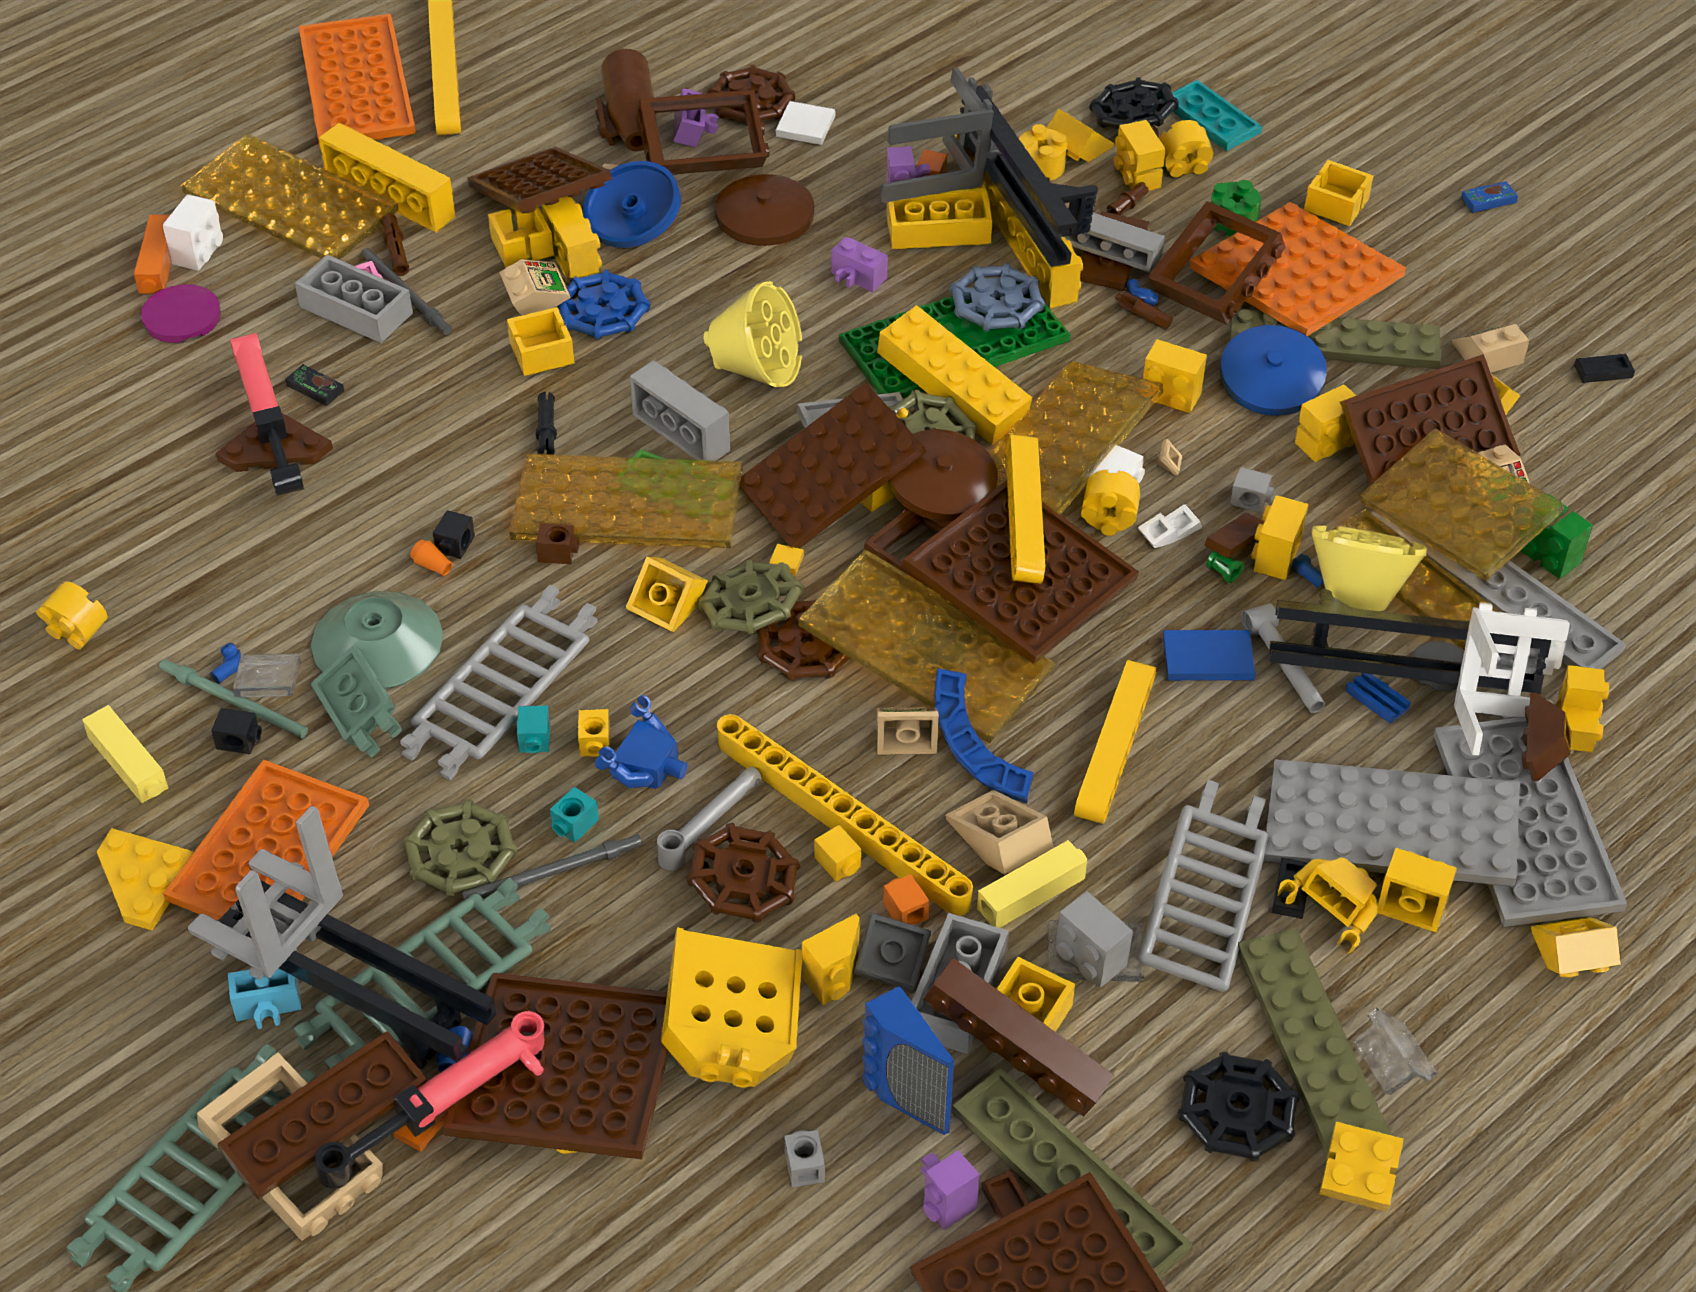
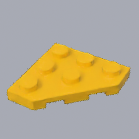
[97,828,194,931]

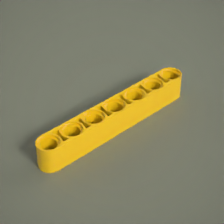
[1006,434,1045,584]
[1074,660,1156,824]

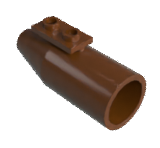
[595,49,656,152]

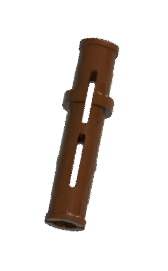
[381,214,409,276]

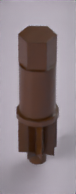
[1115,291,1173,330]

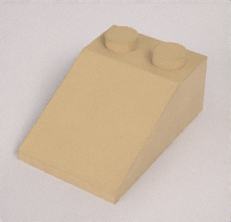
[945,790,1054,874]

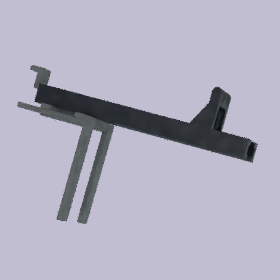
[880,67,1098,267]

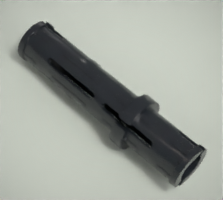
[535,392,557,458]

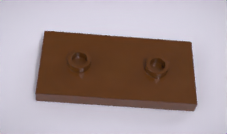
[1080,211,1149,291]

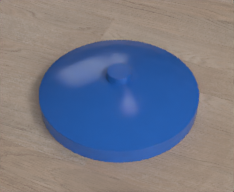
[583,161,681,248]
[1220,325,1327,416]

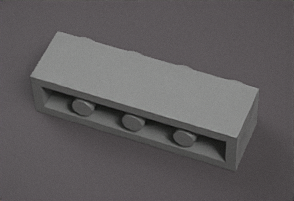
[1065,213,1165,272]

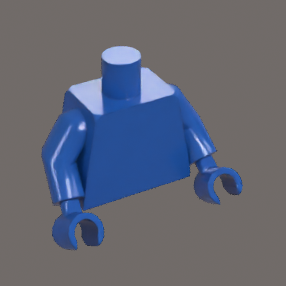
[595,695,688,789]

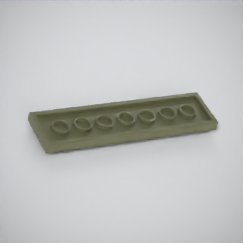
[1230,309,1441,369]
[1238,929,1391,1159]
[952,1067,1193,1279]

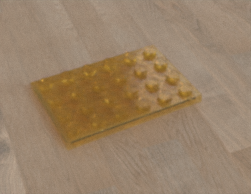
[1359,428,1564,581]

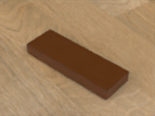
[1204,512,1264,558]

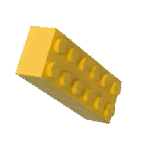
[319,123,456,232]
[877,305,1032,445]

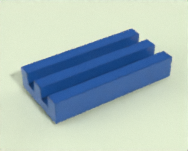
[1345,673,1411,724]

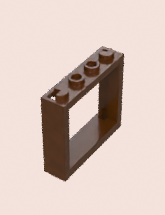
[1148,201,1286,325]

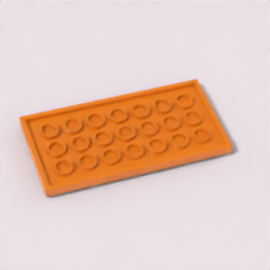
[299,14,416,147]

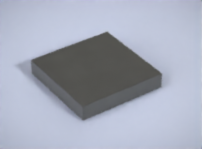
[853,913,931,993]

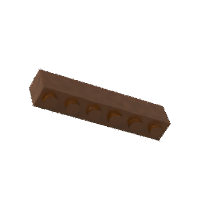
[923,958,1114,1116]

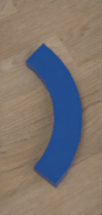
[934,668,1034,803]

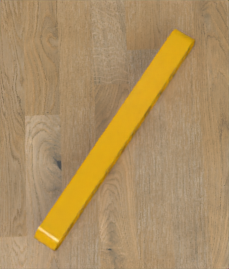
[428,0,461,136]
[717,714,973,916]

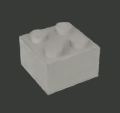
[1055,891,1133,988]

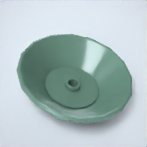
[311,591,443,689]

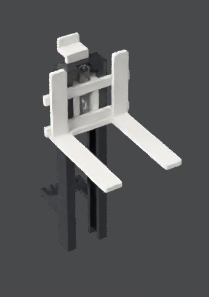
[1268,589,1570,756]

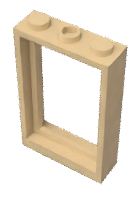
[197,1053,383,1241]

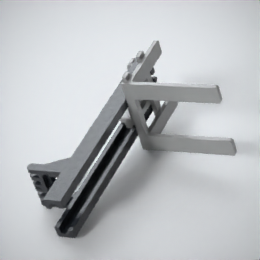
[188,806,497,1069]

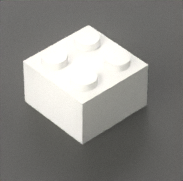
[163,194,223,271]

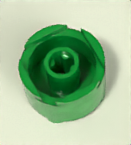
[1211,180,1261,237]

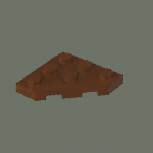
[216,413,333,472]

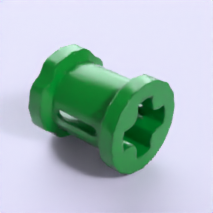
[1206,551,1244,583]

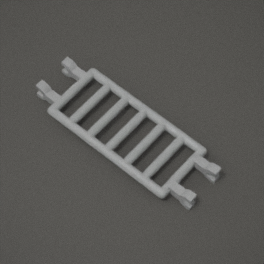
[400,585,598,781]

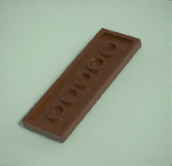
[218,1031,427,1200]

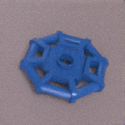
[556,270,651,340]

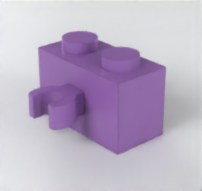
[673,88,719,147]
[886,146,930,183]
[831,236,888,292]
[921,1150,979,1230]

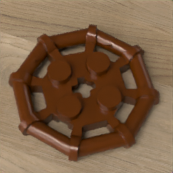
[706,65,796,126]
[756,597,860,681]
[686,823,800,923]

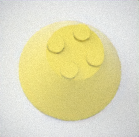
[704,281,802,387]
[1311,525,1427,611]

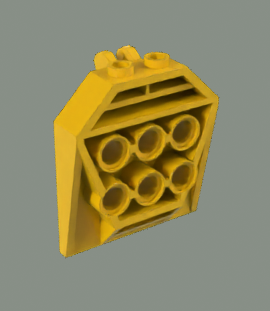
[661,927,802,1087]

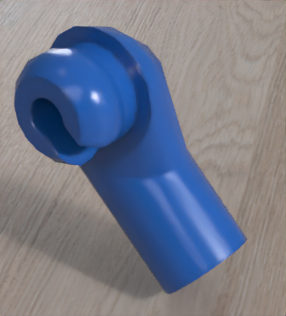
[1126,279,1158,306]
[1292,554,1324,588]

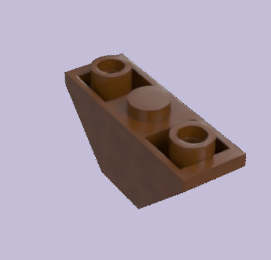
[1522,693,1572,781]

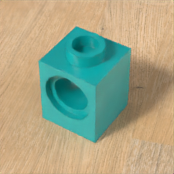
[517,705,550,753]
[550,787,599,843]

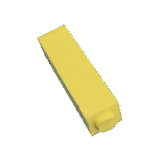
[82,705,168,803]
[977,840,1087,928]

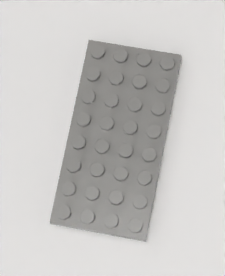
[1433,717,1627,927]
[1264,759,1520,886]

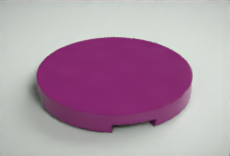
[141,284,221,343]

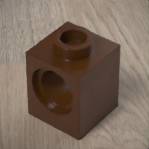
[536,523,579,564]

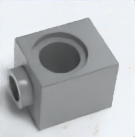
[1230,467,1275,513]
[784,1130,825,1188]

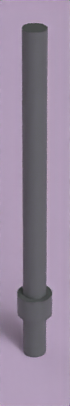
[362,248,452,335]
[462,834,642,900]

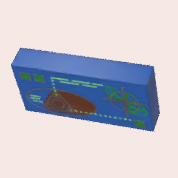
[1461,181,1518,213]

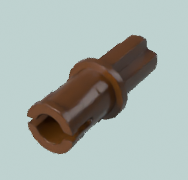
[1106,182,1149,215]

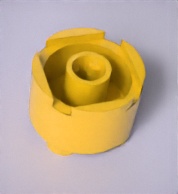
[1159,120,1213,177]
[1019,124,1067,181]
[1081,469,1140,536]
[36,581,108,650]

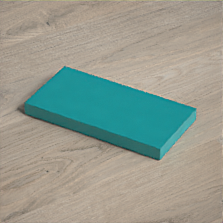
[1162,80,1262,151]

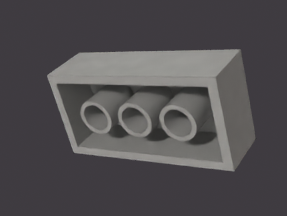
[295,255,413,343]
[630,360,730,467]
[912,913,1009,1054]

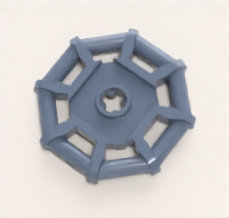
[949,263,1045,332]

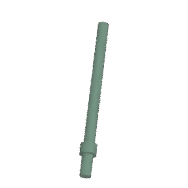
[159,659,308,738]

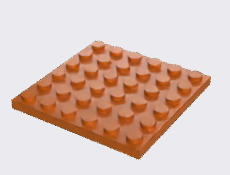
[1189,202,1406,336]

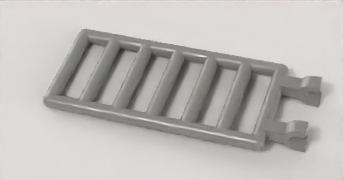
[1138,780,1269,992]

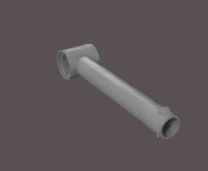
[1241,603,1325,713]
[657,766,761,871]

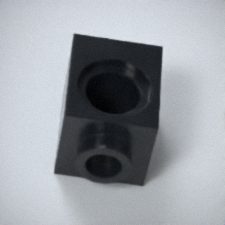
[433,510,475,559]
[211,708,262,754]

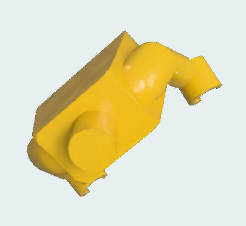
[1277,857,1378,954]

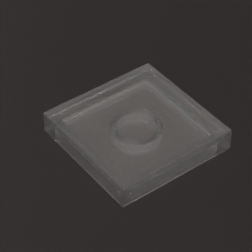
[233,654,301,697]

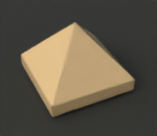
[1156,439,1182,476]

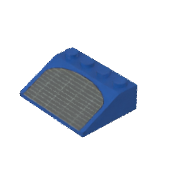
[862,986,954,1135]

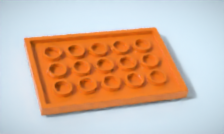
[163,759,369,921]

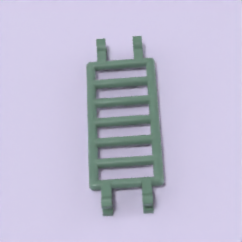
[293,878,551,1069]
[66,1044,316,1292]

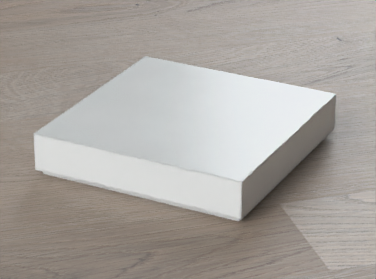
[776,101,835,145]

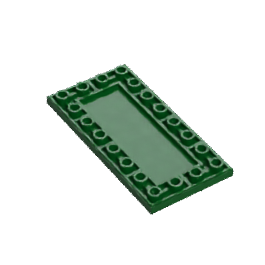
[839,281,1071,399]

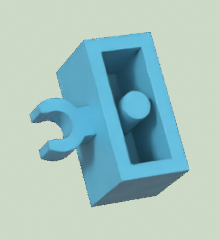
[228,968,301,1029]

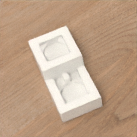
[1138,504,1202,548]

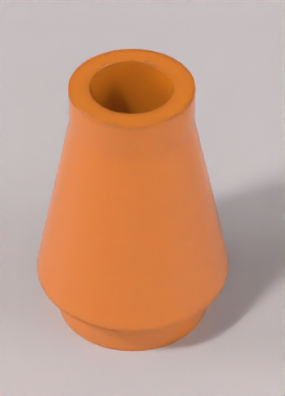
[410,539,453,576]

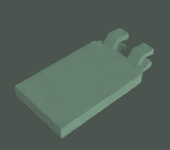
[310,645,402,757]

